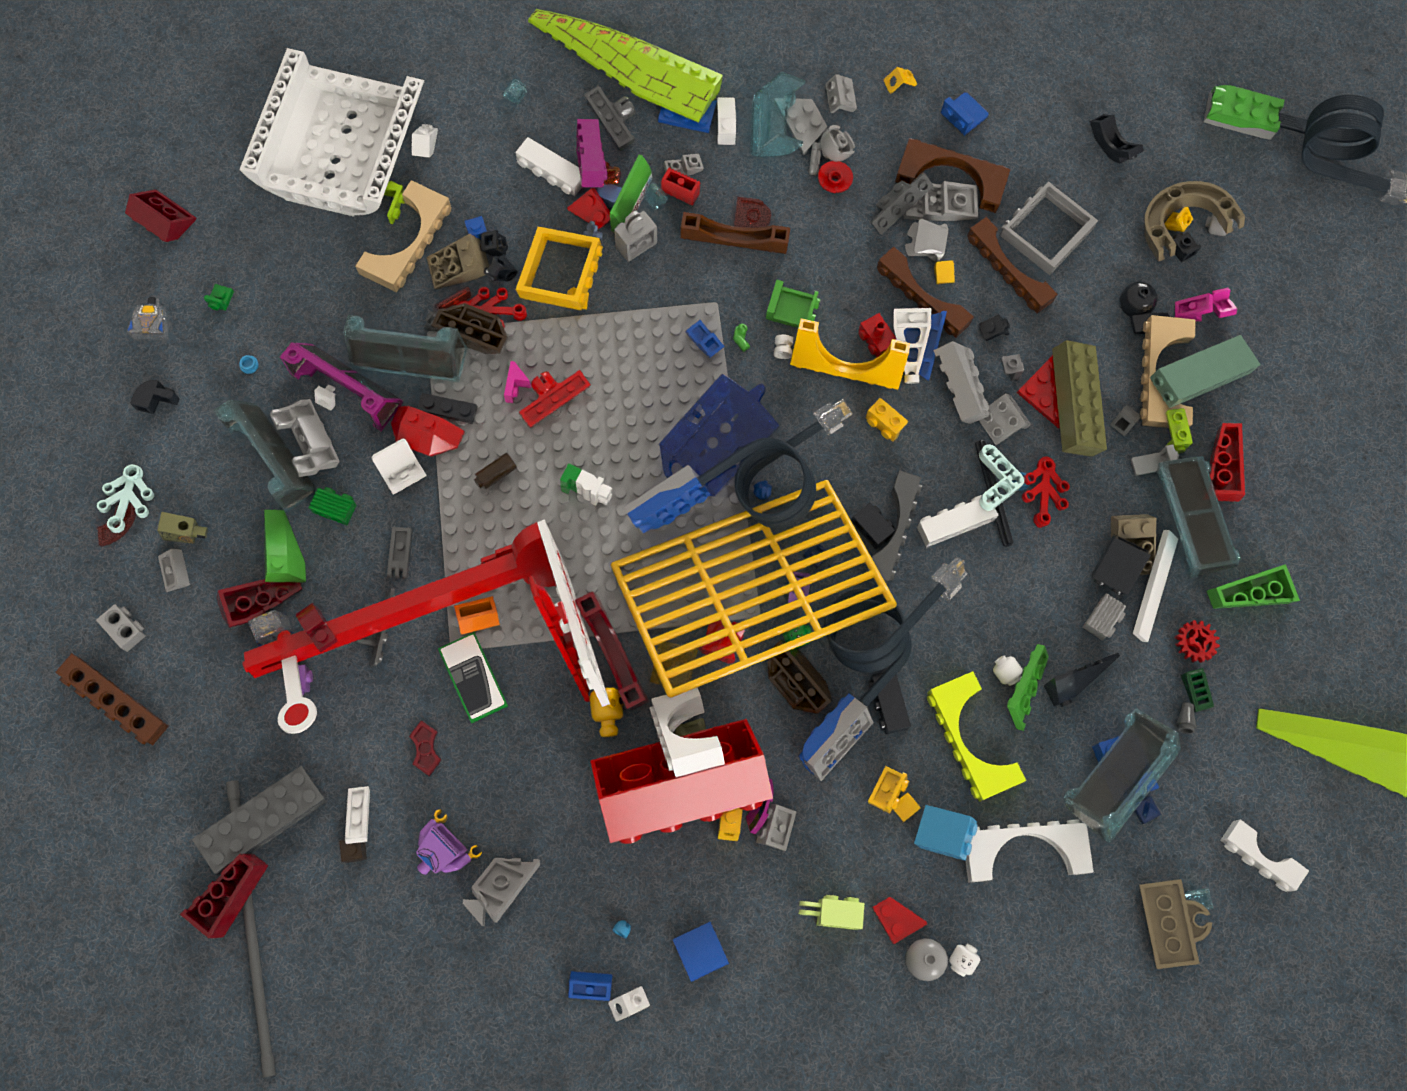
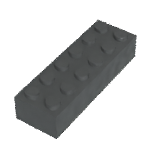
[192,766,326,876]

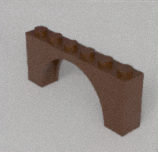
[895,138,1011,213]

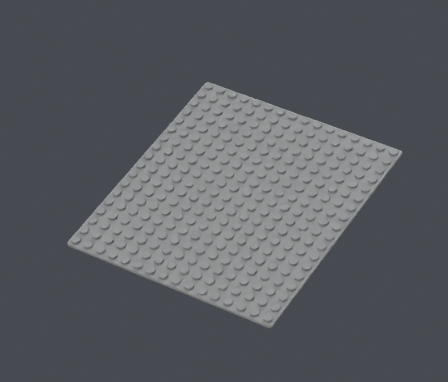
[427,302,760,649]

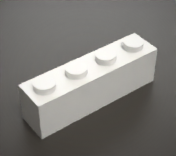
[515,137,582,196]
[917,495,998,548]

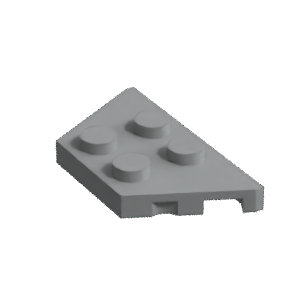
[774,98,828,155]
[472,858,540,923]

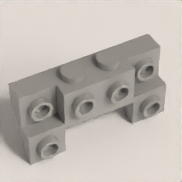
[270,399,340,477]

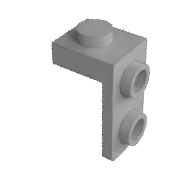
[1131,445,1179,476]

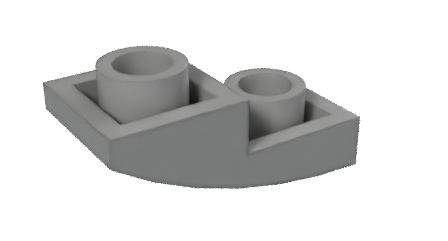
[663,154,704,176]

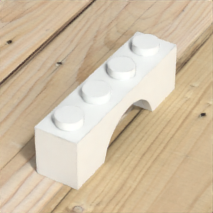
[1220,819,1309,892]

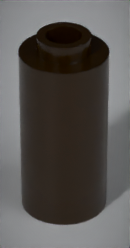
[474,453,517,490]

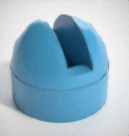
[612,920,631,938]

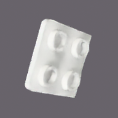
[372,439,427,495]

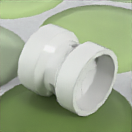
[774,335,793,359]

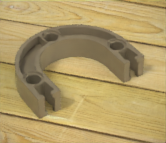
[1144,181,1245,262]

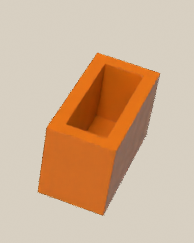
[454,596,500,635]

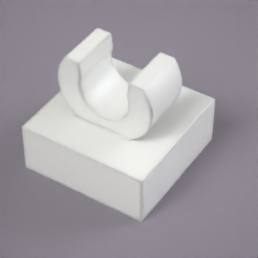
[314,385,336,410]

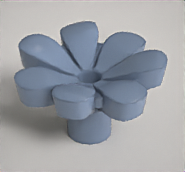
[583,221,603,239]

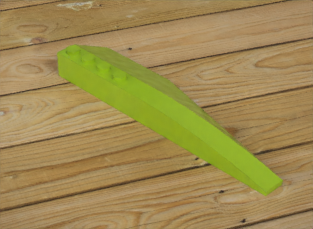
[1256,709,1407,798]

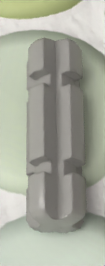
[809,142,821,176]

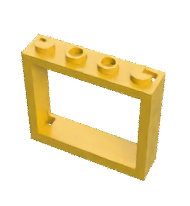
[516,227,603,310]

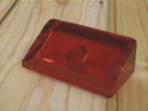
[434,286,472,310]

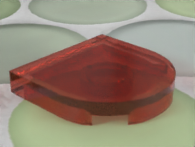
[734,197,771,228]

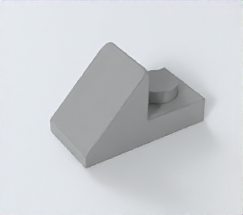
[463,899,486,926]

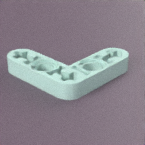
[979,445,1024,511]

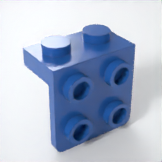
[941,93,988,136]

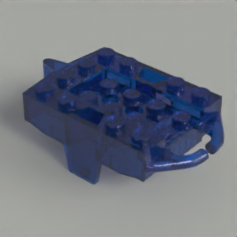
[658,374,780,497]

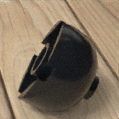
[1119,282,1158,317]

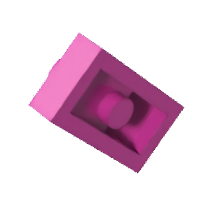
[1175,293,1213,322]
[504,361,531,403]

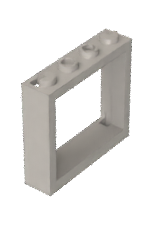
[1000,182,1098,275]

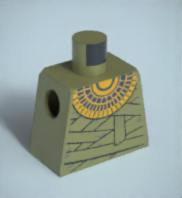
[157,512,208,544]

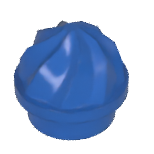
[753,481,772,500]

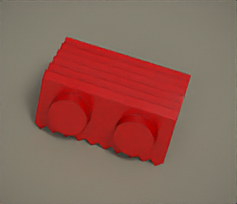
[661,167,700,206]

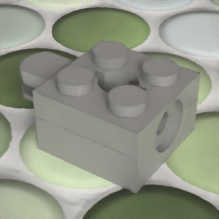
[614,211,657,262]

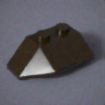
[431,303,508,354]
[768,640,833,714]

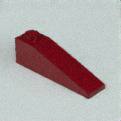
[216,579,302,628]

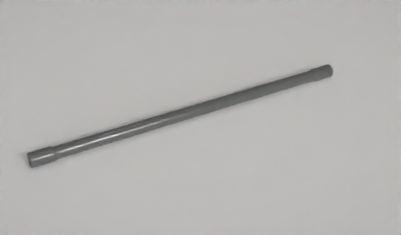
[226,780,276,1078]

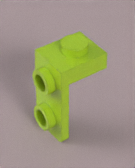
[384,181,405,224]
[1166,408,1193,454]

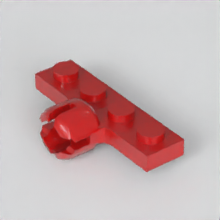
[519,370,591,428]

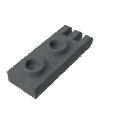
[387,527,413,579]

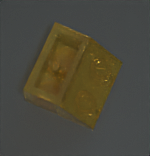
[650,642,698,688]

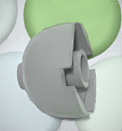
[820,125,855,162]
[905,938,948,981]

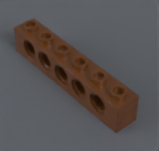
[55,653,169,745]

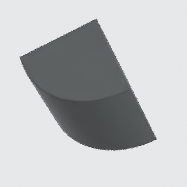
[1110,404,1141,436]

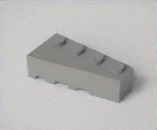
[934,341,989,424]

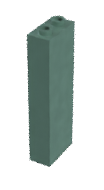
[1150,335,1261,408]

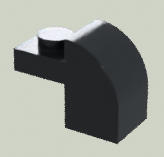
[130,380,180,414]

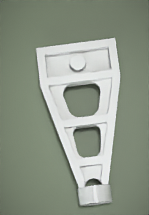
[894,308,931,384]

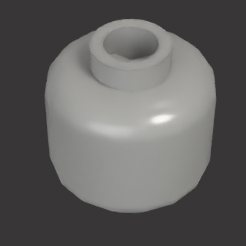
[1205,214,1234,236]

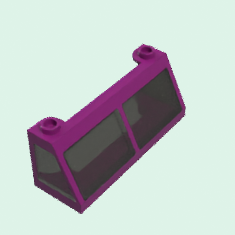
[280,342,403,432]

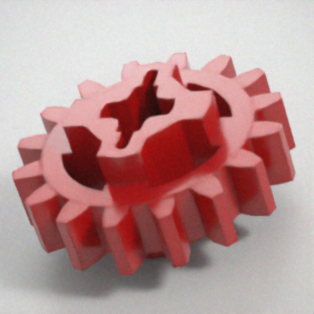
[1175,620,1220,663]

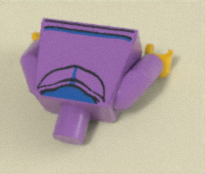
[416,809,482,875]

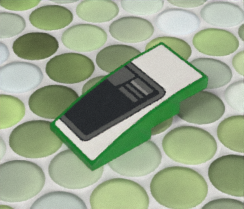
[438,632,508,723]

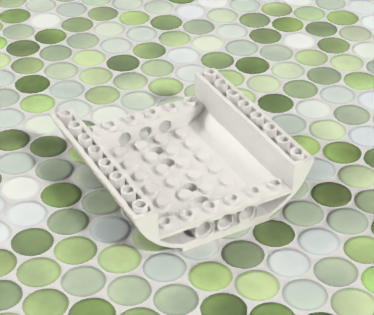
[240,48,424,216]

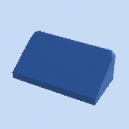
[568,971,612,1001]

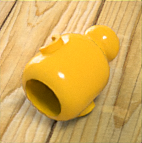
[590,688,624,737]

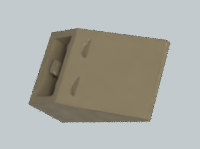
[426,234,489,289]
[1111,514,1156,575]

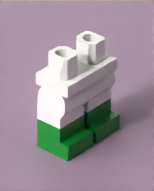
[560,463,612,506]

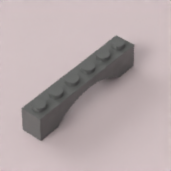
[867,470,922,585]

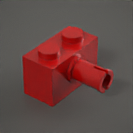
[858,313,897,358]

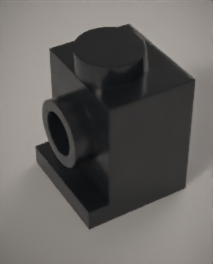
[481,230,508,257]
[1173,232,1202,263]

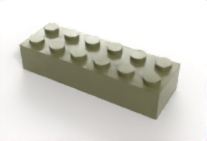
[1052,340,1107,457]

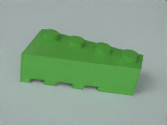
[1207,564,1300,609]

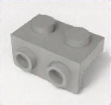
[826,74,857,113]

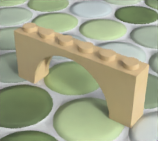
[356,180,451,292]
[1140,315,1195,428]

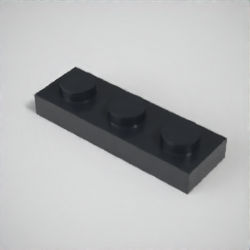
[417,393,477,424]

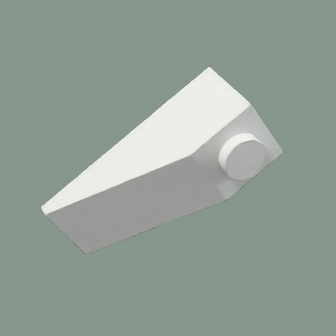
[717,98,736,145]

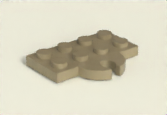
[1139,879,1212,969]

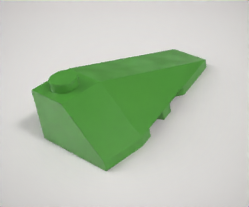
[264,510,306,582]

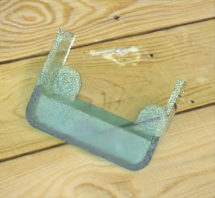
[751,72,805,157]

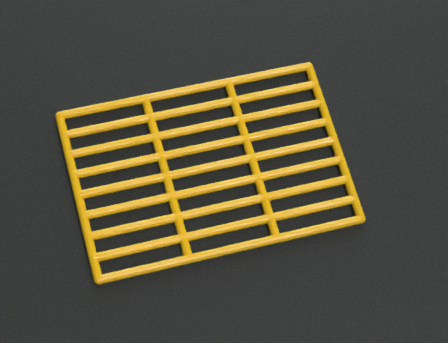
[611,480,897,698]

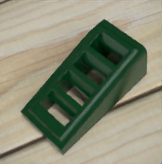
[1181,668,1214,712]

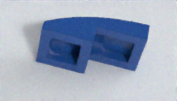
[685,320,725,358]

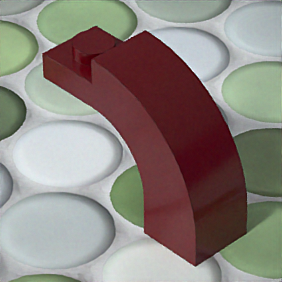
[295,603,338,652]

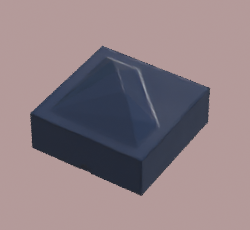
[1132,797,1161,824]

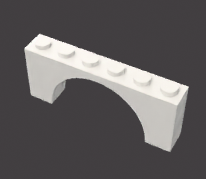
[649,688,725,778]
[966,820,1093,882]

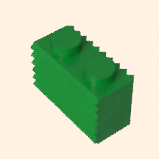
[309,487,357,526]

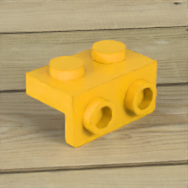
[865,398,908,442]
[868,766,909,814]

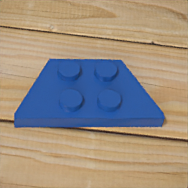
[904,311,947,381]

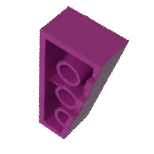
[576,119,607,187]

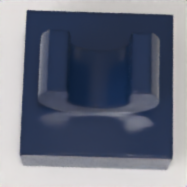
[803,544,827,568]

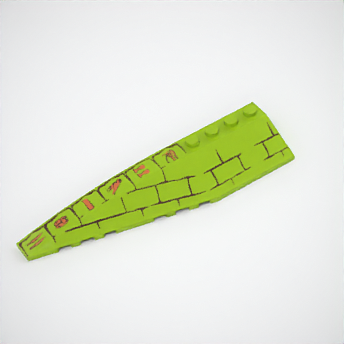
[528,9,723,123]

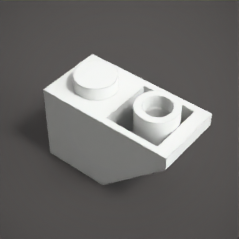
[412,124,438,157]

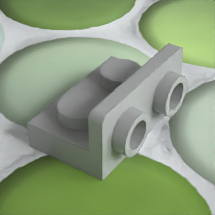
[756,804,796,851]

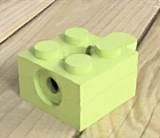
[799,895,864,930]

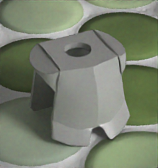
[905,219,949,262]

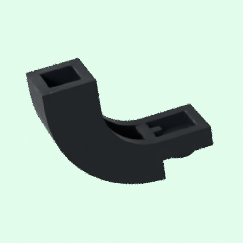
[1090,114,1144,164]

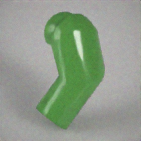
[733,324,750,352]

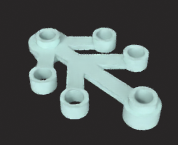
[97,464,154,533]

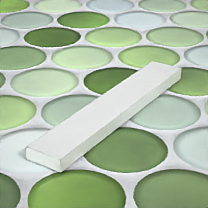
[1133,530,1178,642]

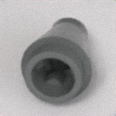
[1176,703,1197,734]

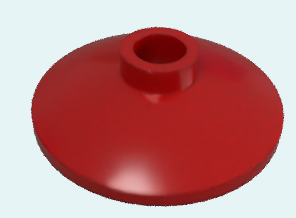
[818,161,853,193]

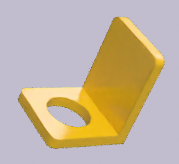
[884,67,917,93]

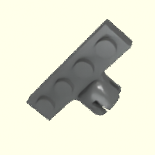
[584,86,636,151]

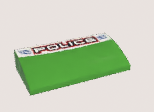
[610,155,652,232]

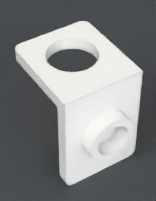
[608,987,650,1022]

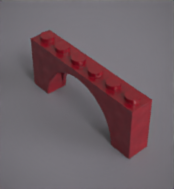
[575,591,649,711]

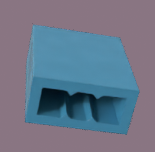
[914,805,978,861]

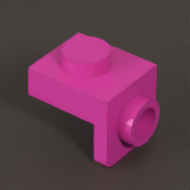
[1212,288,1237,318]

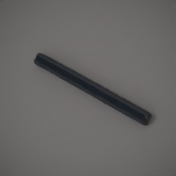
[975,440,1013,547]

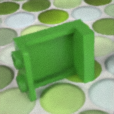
[766,280,820,328]

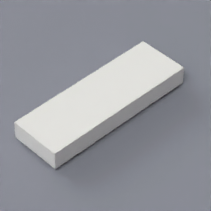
[345,786,370,844]

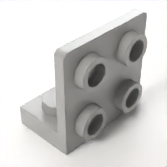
[979,393,1031,445]

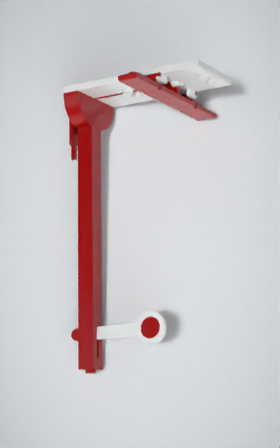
[243,519,610,734]

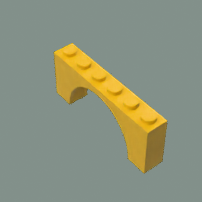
[790,319,910,390]

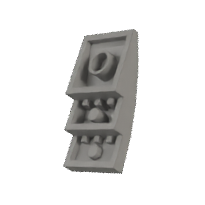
[903,181,978,221]

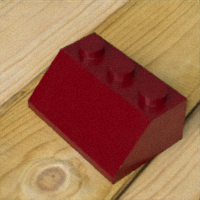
[125,189,196,242]

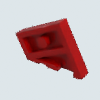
[567,188,610,229]
[872,897,927,944]

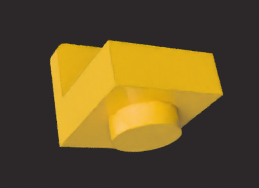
[1164,207,1193,232]

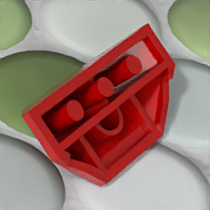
[391,406,465,457]

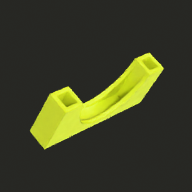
[927,672,1026,802]

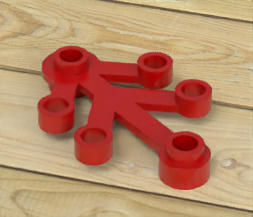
[457,287,527,329]
[1022,457,1070,528]

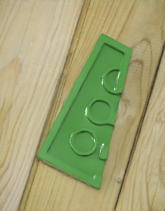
[1007,644,1049,731]

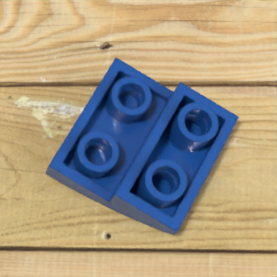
[673,922,729,982]

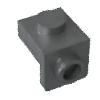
[1001,354,1024,380]

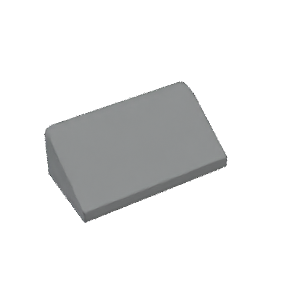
[158,549,190,592]

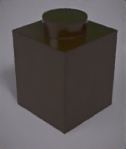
[339,840,367,863]

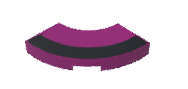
[746,778,774,834]

